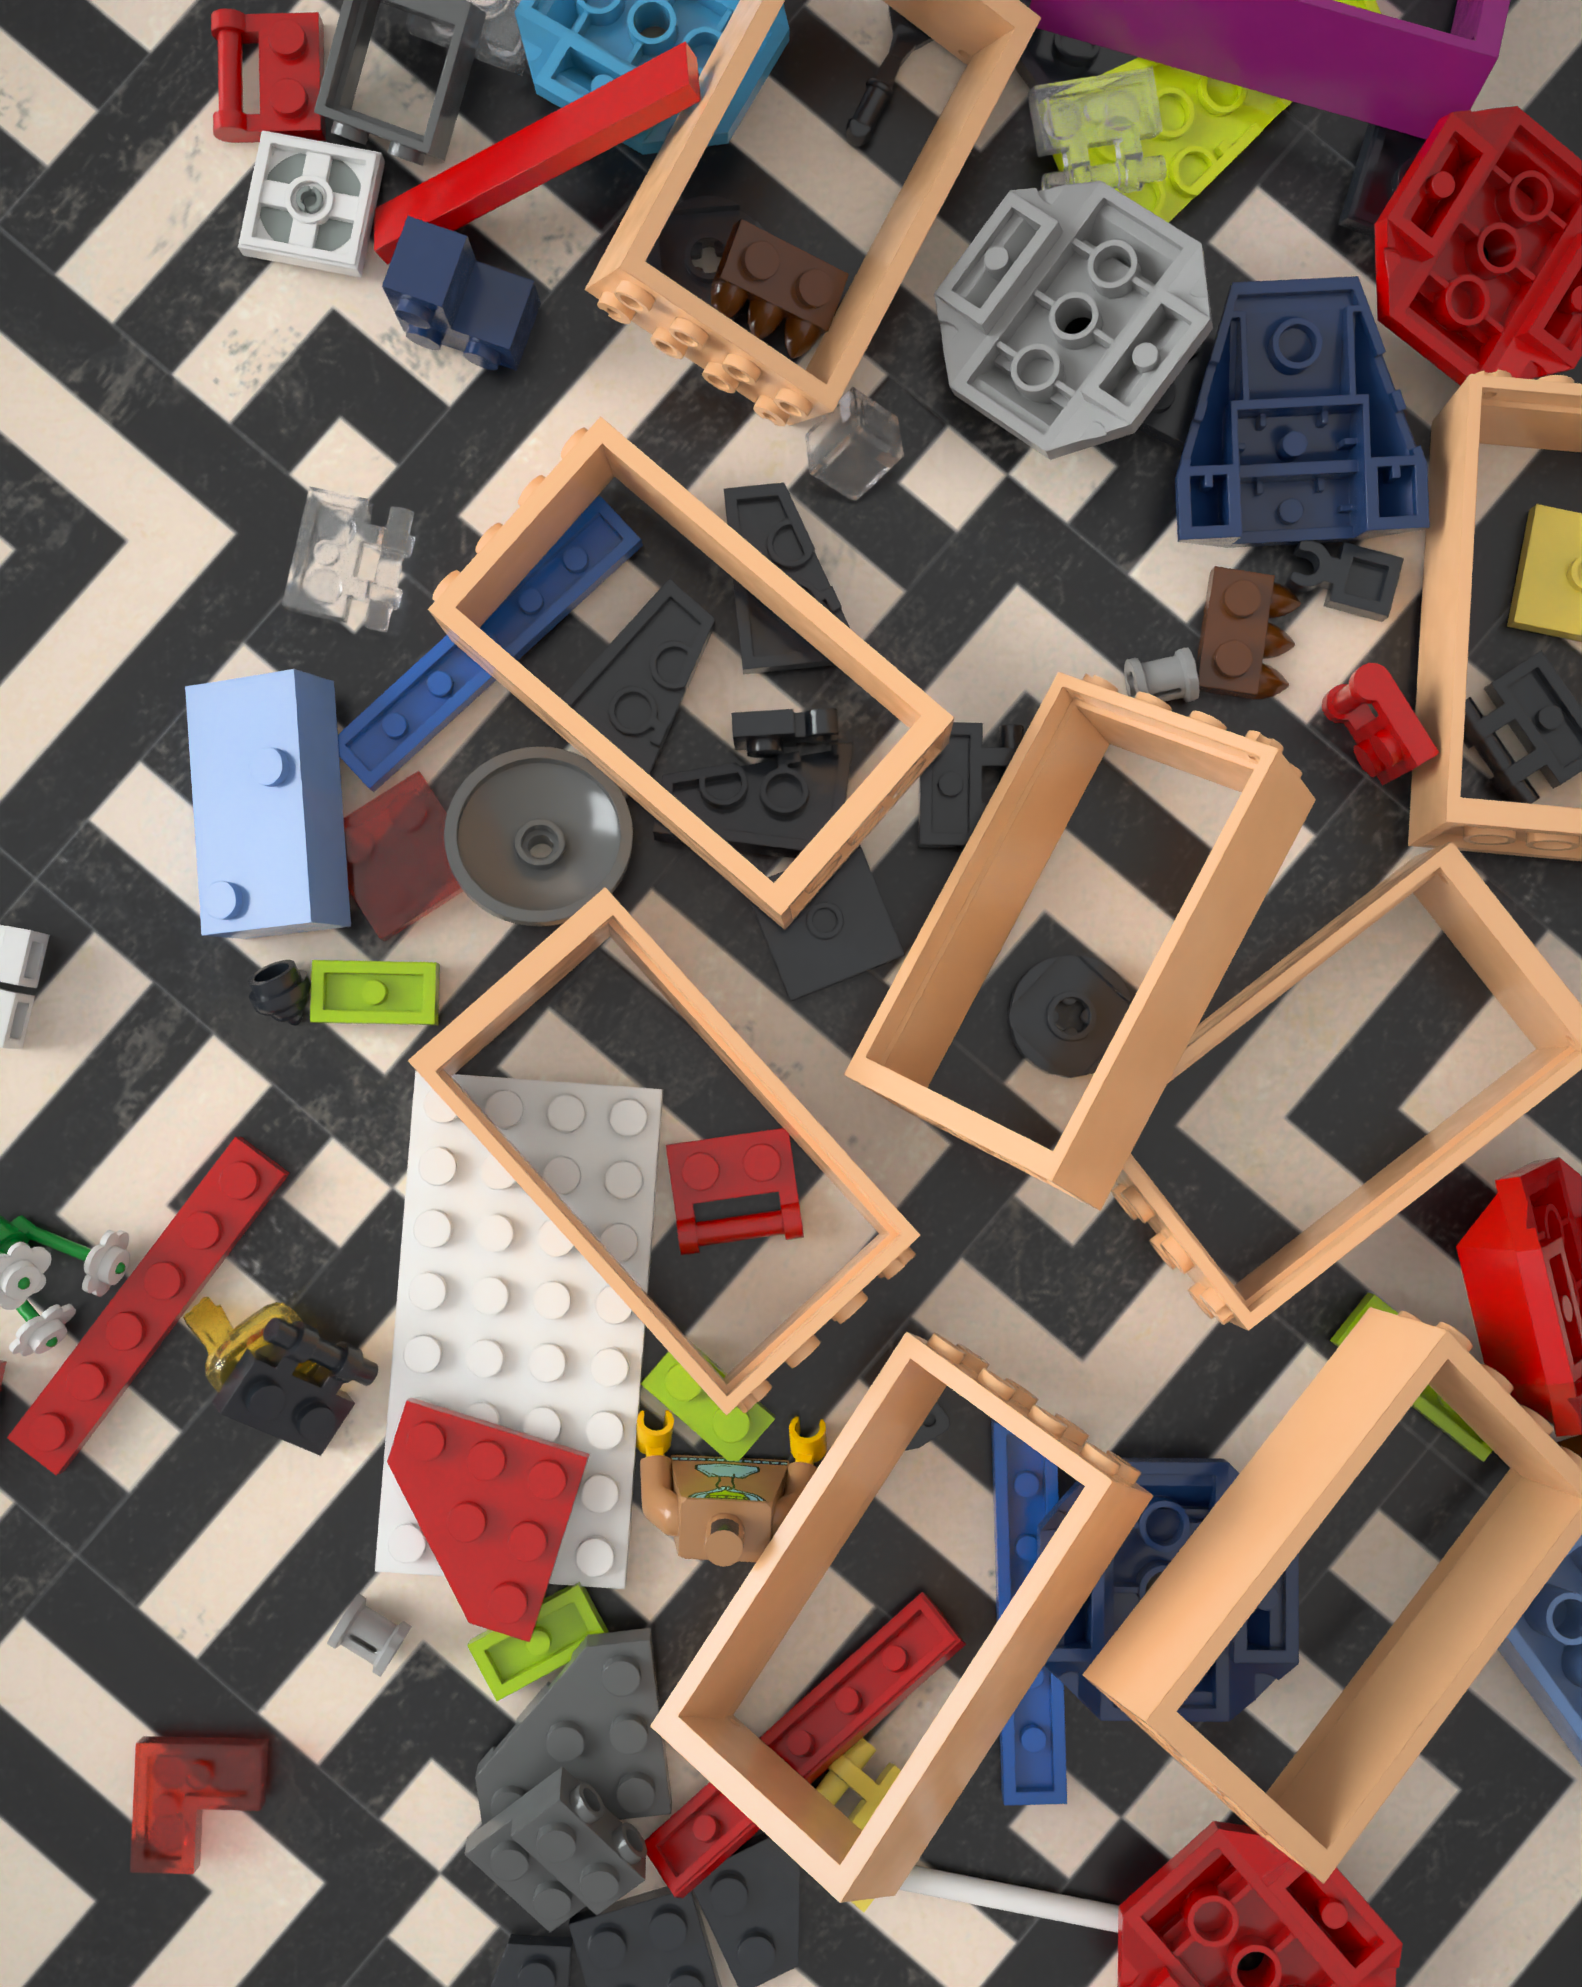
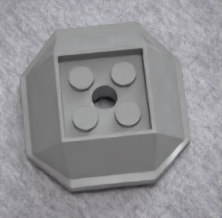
[934,181,1213,460]

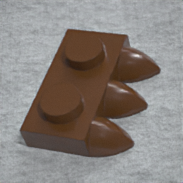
[711,219,849,359]
[1196,566,1301,699]

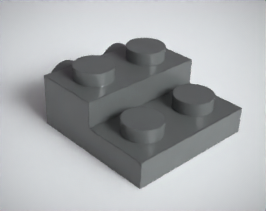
[465,1766,647,1932]

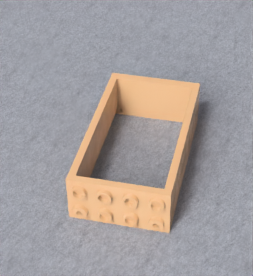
[585,0,1041,426]
[1408,370,1582,861]
[428,416,954,930]
[844,672,1316,1211]
[1111,842,1582,1331]
[408,887,921,1415]
[1082,1307,1582,1884]
[651,1331,1154,1903]

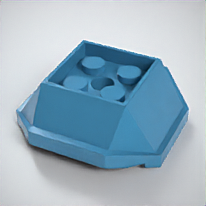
[514,0,789,155]

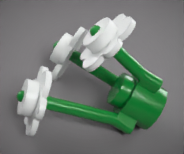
[0,1215,130,1356]

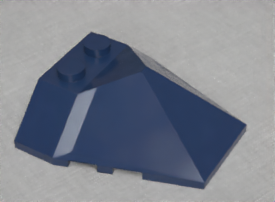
[1175,276,1430,548]

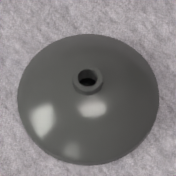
[444,746,633,926]

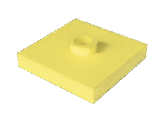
[1507,504,1582,642]

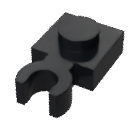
[1285,541,1404,622]
[731,708,839,758]

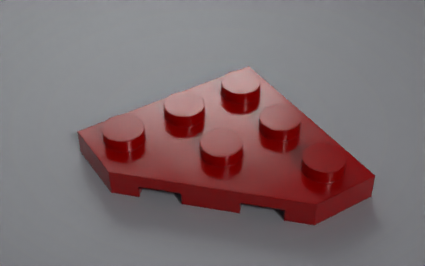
[387,1397,590,1642]

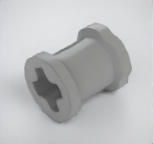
[1124,647,1200,702]
[327,1593,412,1677]

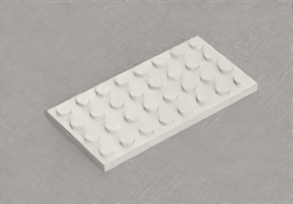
[375,1071,663,1589]

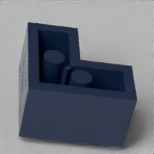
[382,216,541,370]

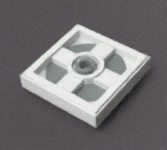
[238,130,385,278]

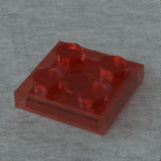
[344,770,463,941]

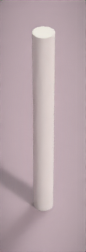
[899,1866,1118,1933]

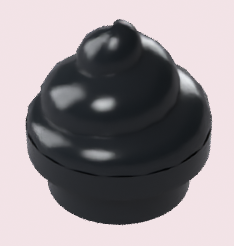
[248,960,311,1026]

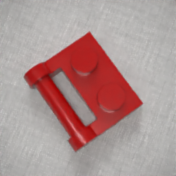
[211,8,326,143]
[1322,663,1439,785]
[666,1128,804,1255]

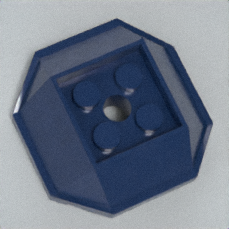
[1037,1458,1299,1722]

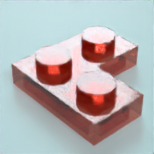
[130,1736,268,1874]

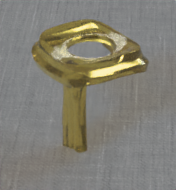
[183,1297,316,1393]

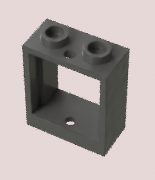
[314,0,486,166]

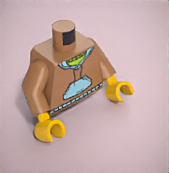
[636,1410,827,1567]

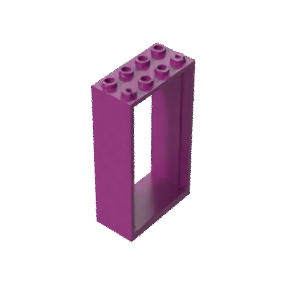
[1029,0,1510,139]

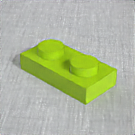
[310,960,440,1025]
[641,1339,775,1461]
[467,1582,609,1701]

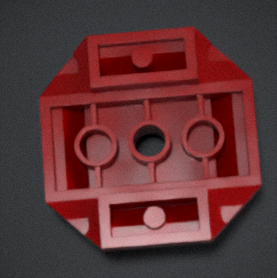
[1375,106,1582,386]
[1456,1157,1582,1437]
[1117,1821,1403,1987]

